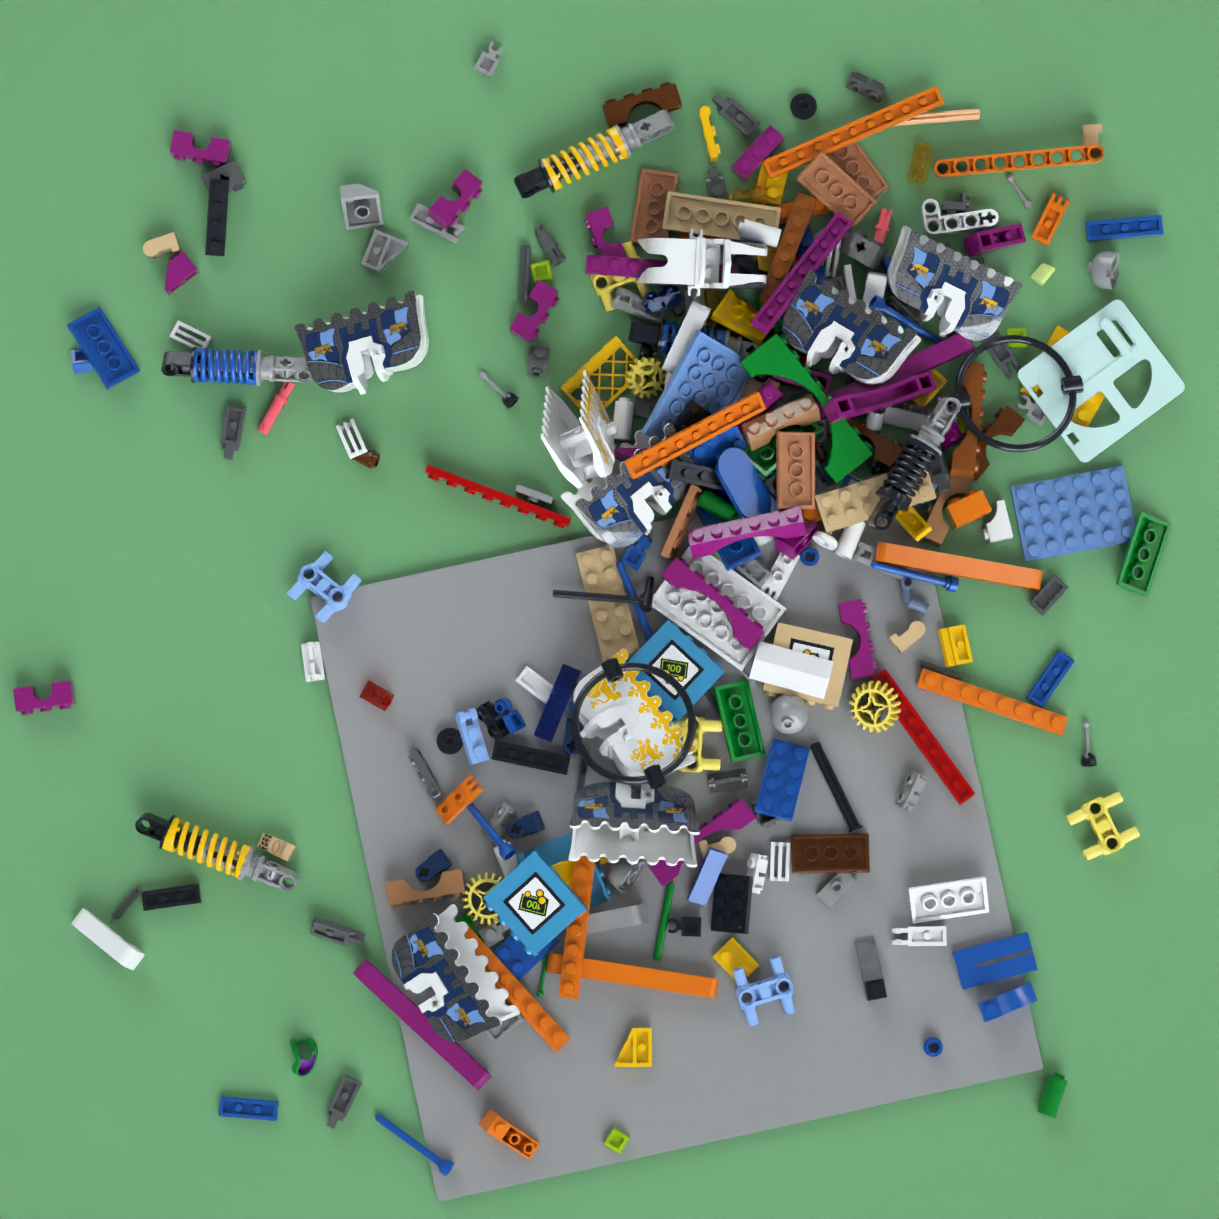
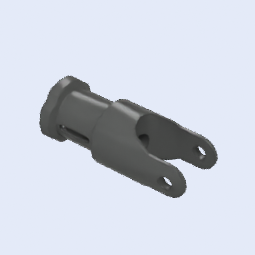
[535,224,567,267]

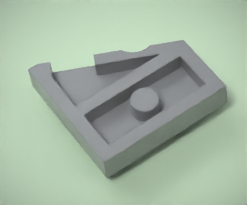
[361,229,409,272]

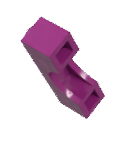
[837,599,877,680]

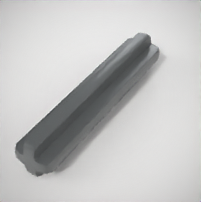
[518,245,531,302]

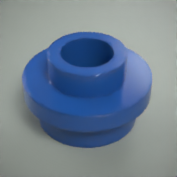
[800,547,819,566]
[923,1037,943,1057]

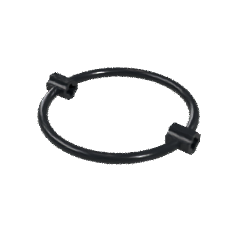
[948,335,1083,452]
[571,658,696,789]

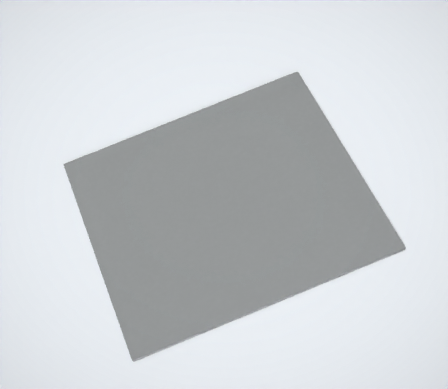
[311,472,1043,1201]

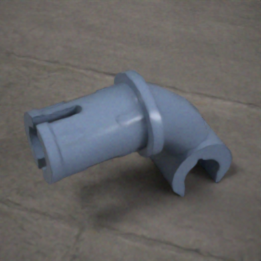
[899,577,930,615]

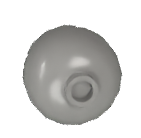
[1088,251,1121,290]
[770,695,809,734]
[608,857,645,893]

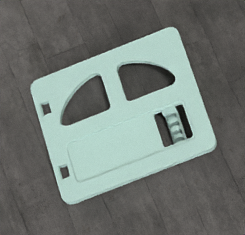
[1017,300,1185,463]

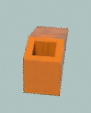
[479,1108,540,1160]

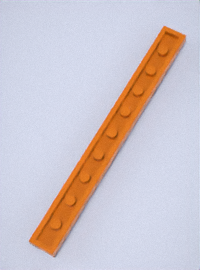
[762,85,944,179]

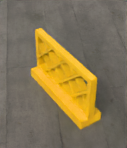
[559,336,645,410]

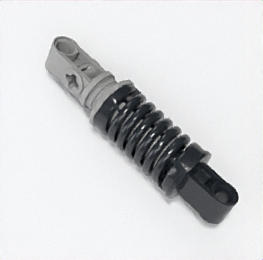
[868,397,961,530]

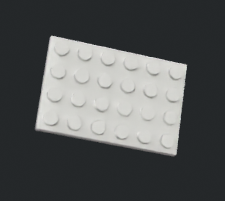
[652,546,787,671]

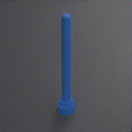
[868,295,944,344]
[616,561,654,643]
[871,561,959,593]
[454,787,516,860]
[375,1114,455,1176]

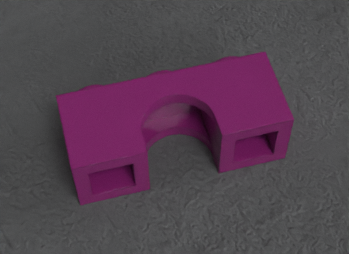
[731,125,784,183]
[170,130,232,168]
[428,169,483,230]
[584,206,626,257]
[509,280,560,343]
[13,680,76,715]

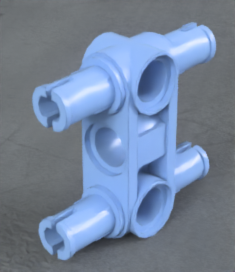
[286,551,362,624]
[732,956,796,1026]

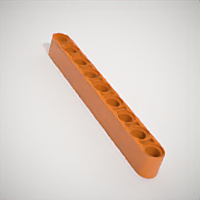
[934,145,1104,178]
[875,542,1043,590]
[546,952,719,998]

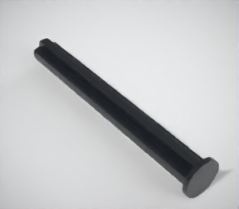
[810,742,863,833]

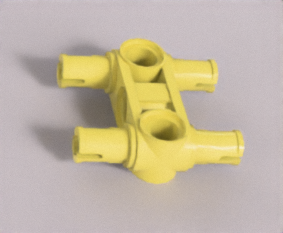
[590,241,652,312]
[669,716,722,773]
[1066,791,1140,861]

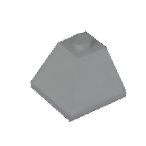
[340,184,384,230]

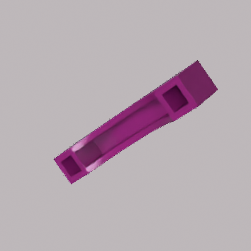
[823,371,937,424]
[687,507,806,559]
[661,558,764,651]
[649,799,756,887]

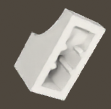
[982,500,1013,544]

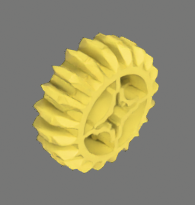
[849,681,901,733]
[462,872,503,925]

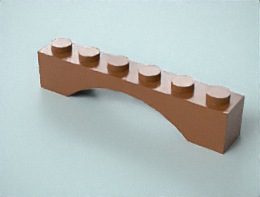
[759,192,816,305]
[950,362,987,478]

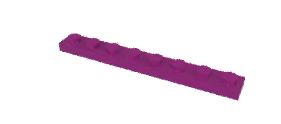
[751,212,853,335]
[585,254,739,283]

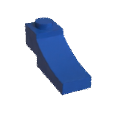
[977,982,1038,1022]

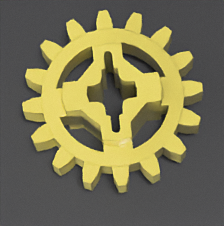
[625,357,666,399]

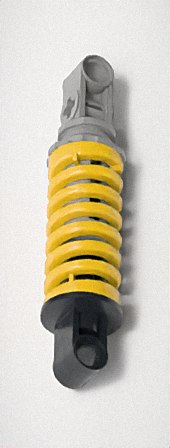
[514,110,675,198]
[135,813,300,892]

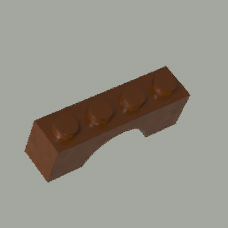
[603,82,682,128]
[973,405,1025,481]
[826,417,903,472]

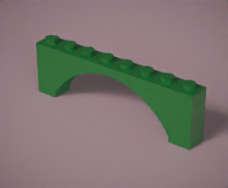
[739,333,873,483]

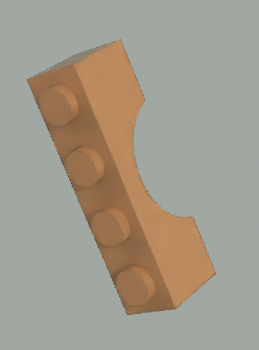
[741,393,821,451]
[921,471,973,547]
[385,869,466,908]

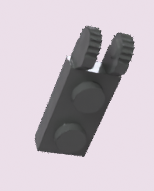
[980,330,1021,380]

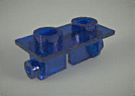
[641,286,682,313]

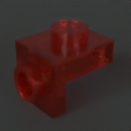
[359,680,394,711]

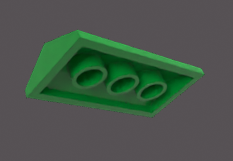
[743,422,822,478]
[1116,511,1171,597]
[713,680,766,762]

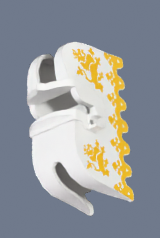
[541,369,617,488]
[574,648,696,784]

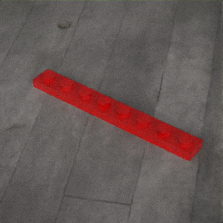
[425,465,571,529]
[870,669,975,805]

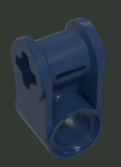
[564,718,584,756]
[508,811,546,839]
[415,849,452,882]

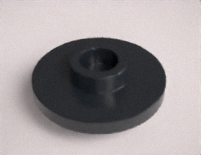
[790,93,817,120]
[436,728,463,755]

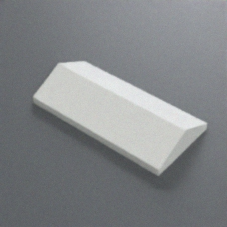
[749,641,834,699]
[909,876,989,924]

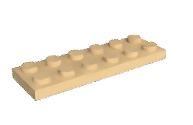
[662,191,781,246]
[815,471,937,533]
[576,545,640,662]

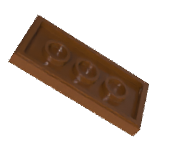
[791,834,870,874]

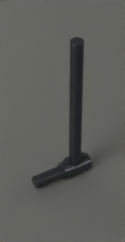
[553,576,654,612]

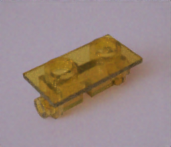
[907,143,934,185]
[727,186,769,205]
[704,289,725,329]

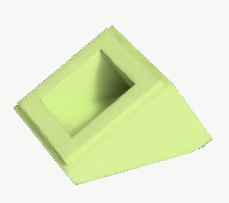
[1031,263,1055,286]

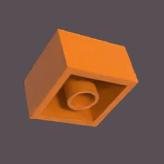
[944,489,992,530]

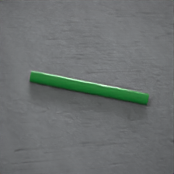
[653,883,675,960]

